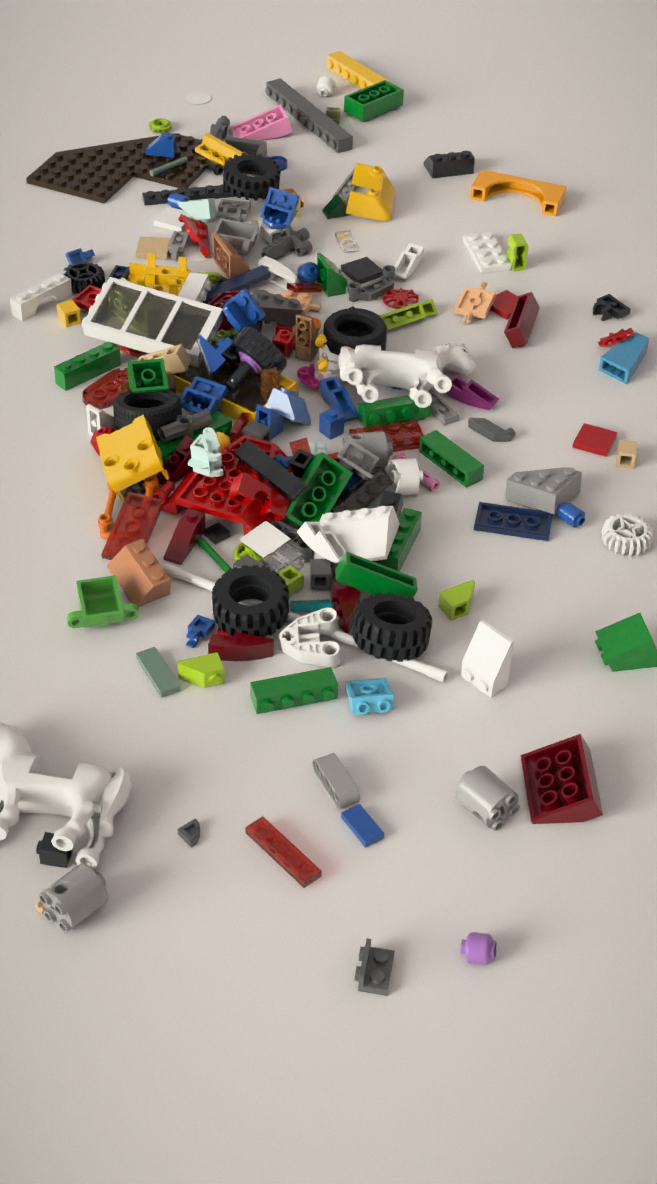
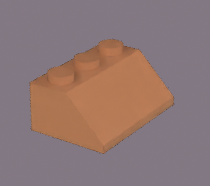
[212,232,250,279]
[107,539,171,607]

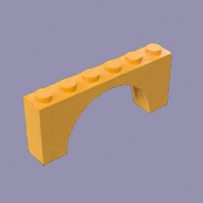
[470,169,567,217]

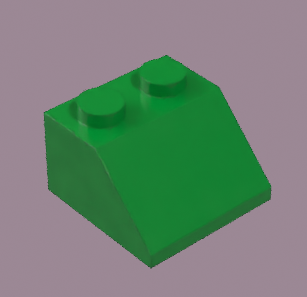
[316,253,348,297]
[127,358,169,393]

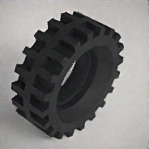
[223,153,281,201]

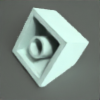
[178,198,216,222]

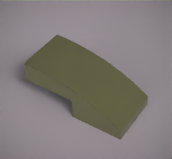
[326,107,341,125]

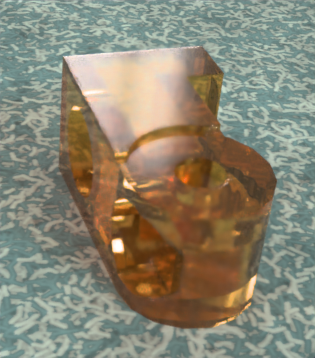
[260,367,280,402]

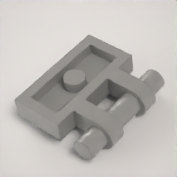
[216,199,251,221]

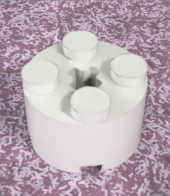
[387,458,423,496]

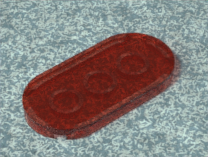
[82,368,128,409]

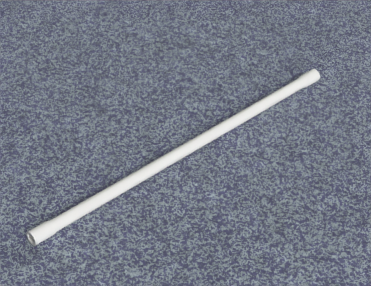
[162,562,448,683]

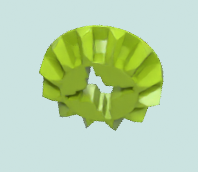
[149,118,171,133]

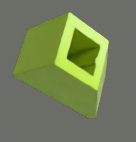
[438,580,475,621]

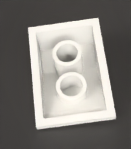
[461,620,514,697]

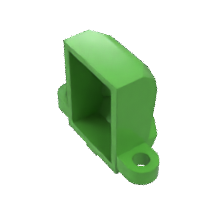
[67,575,139,628]

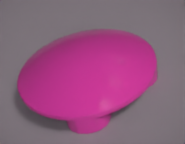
[297,364,320,389]

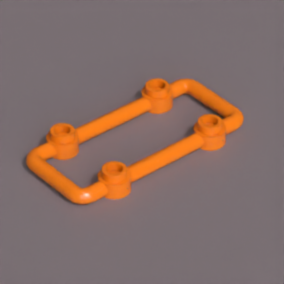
[98,473,159,540]

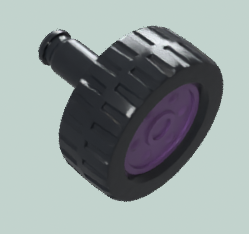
[224,327,287,392]

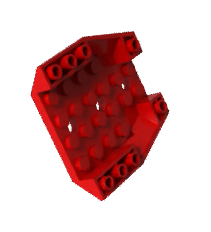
[161,435,293,535]

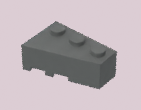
[252,289,302,326]

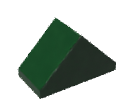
[322,194,351,219]

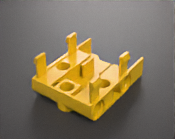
[128,253,191,296]
[96,415,169,501]

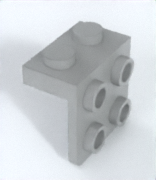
[337,438,379,480]

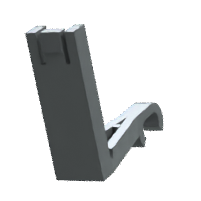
[225,136,267,177]

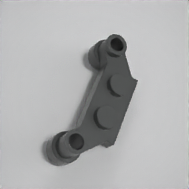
[348,265,395,302]

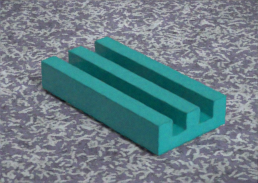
[290,599,331,612]

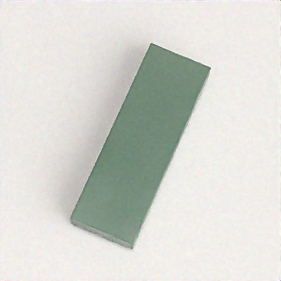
[136,647,180,698]

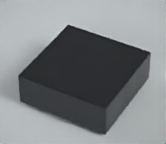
[204,522,230,544]

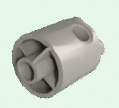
[342,431,393,470]
[456,766,520,831]
[38,864,108,933]

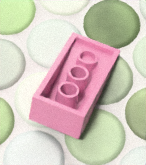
[230,104,293,140]

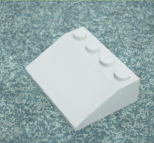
[314,506,400,565]

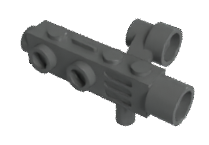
[261,225,313,260]

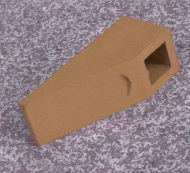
[295,314,319,362]

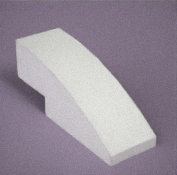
[394,243,425,279]
[258,256,297,292]
[297,522,346,563]

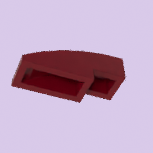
[208,632,274,661]

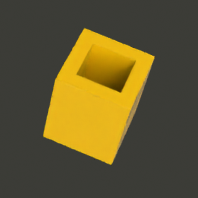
[57,300,81,327]

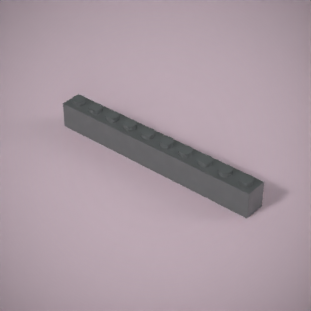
[265,78,353,153]

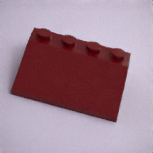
[520,734,603,824]

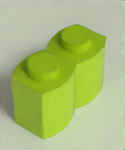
[506,233,529,271]

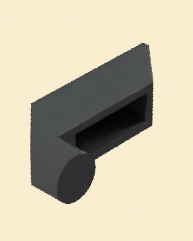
[468,418,516,442]

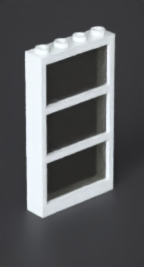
[82,277,223,368]

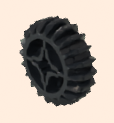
[62,262,105,294]

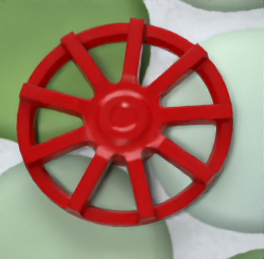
[383,288,419,309]
[598,328,634,347]

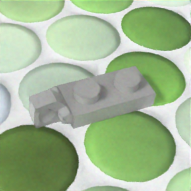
[168,231,190,261]

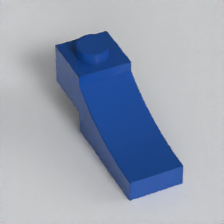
[318,376,358,423]

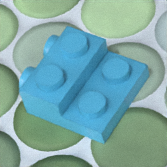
[345,678,394,715]

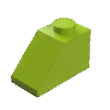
[177,652,225,688]

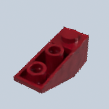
[157,436,195,485]
[330,582,361,634]

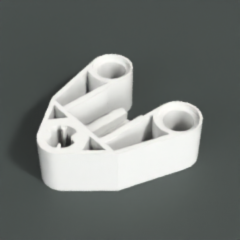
[279,608,341,668]

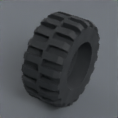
[212,565,289,637]
[352,593,432,662]

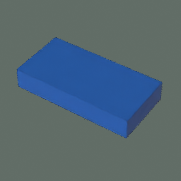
[341,804,384,847]

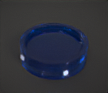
[270,156,287,171]

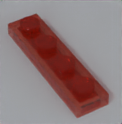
[245,816,322,888]

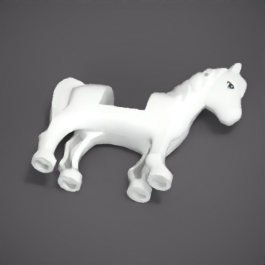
[338,343,476,408]
[0,722,132,869]

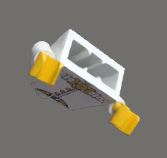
[313,334,342,384]

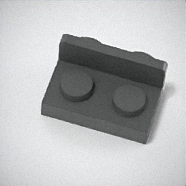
[355,938,395,996]

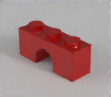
[228,472,290,522]

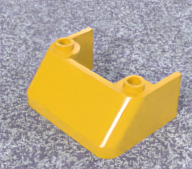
[346,163,395,222]

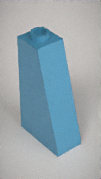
[599,332,649,384]

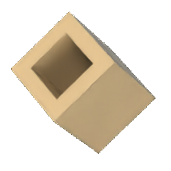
[616,439,637,469]

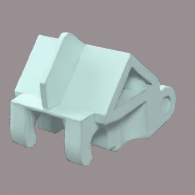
[188,427,224,477]

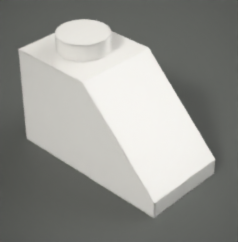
[86,404,116,436]

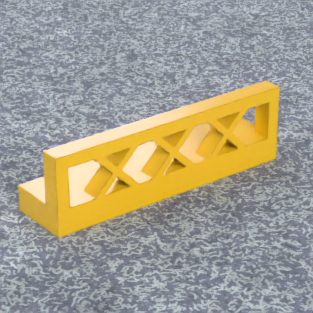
[195,132,247,175]

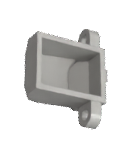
[215,218,259,256]

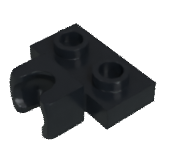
[593,294,631,321]

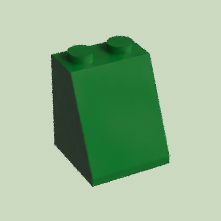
[595,613,657,672]

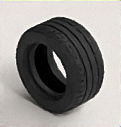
[323,308,387,351]
[113,390,182,440]

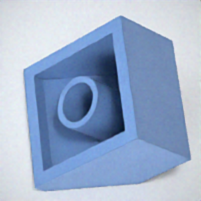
[266,387,311,425]

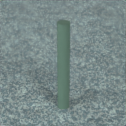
[150,156,188,176]

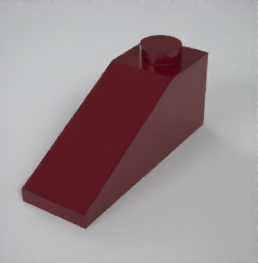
[163,509,205,565]

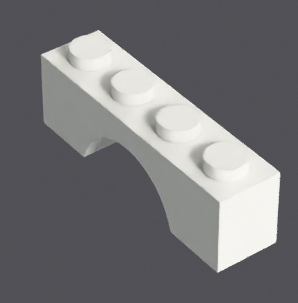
[10,273,72,321]

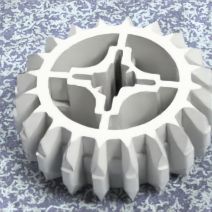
[601,513,653,556]

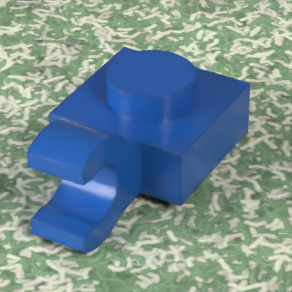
[65,248,95,265]
[186,615,215,648]

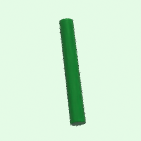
[196,537,232,573]

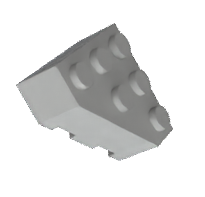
[505,467,582,514]

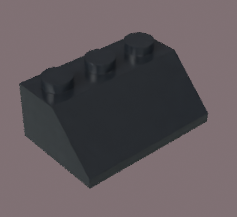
[423,151,475,178]

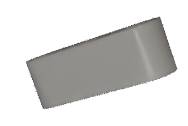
[312,753,360,809]

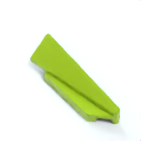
[379,299,438,331]

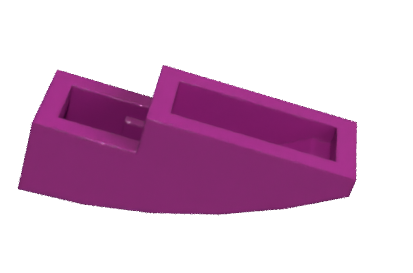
[445,374,499,410]

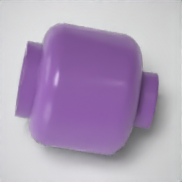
[461,932,497,965]

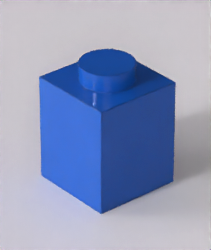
[319,408,345,440]

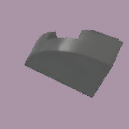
[178,818,200,848]

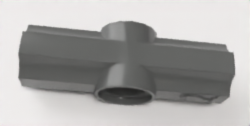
[210,115,230,140]
[158,410,212,443]

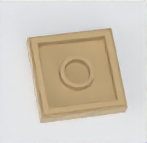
[136,236,171,259]

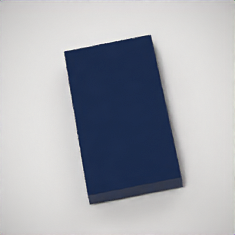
[474,502,553,541]

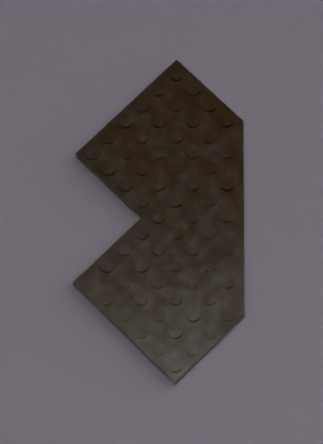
[26,133,219,204]

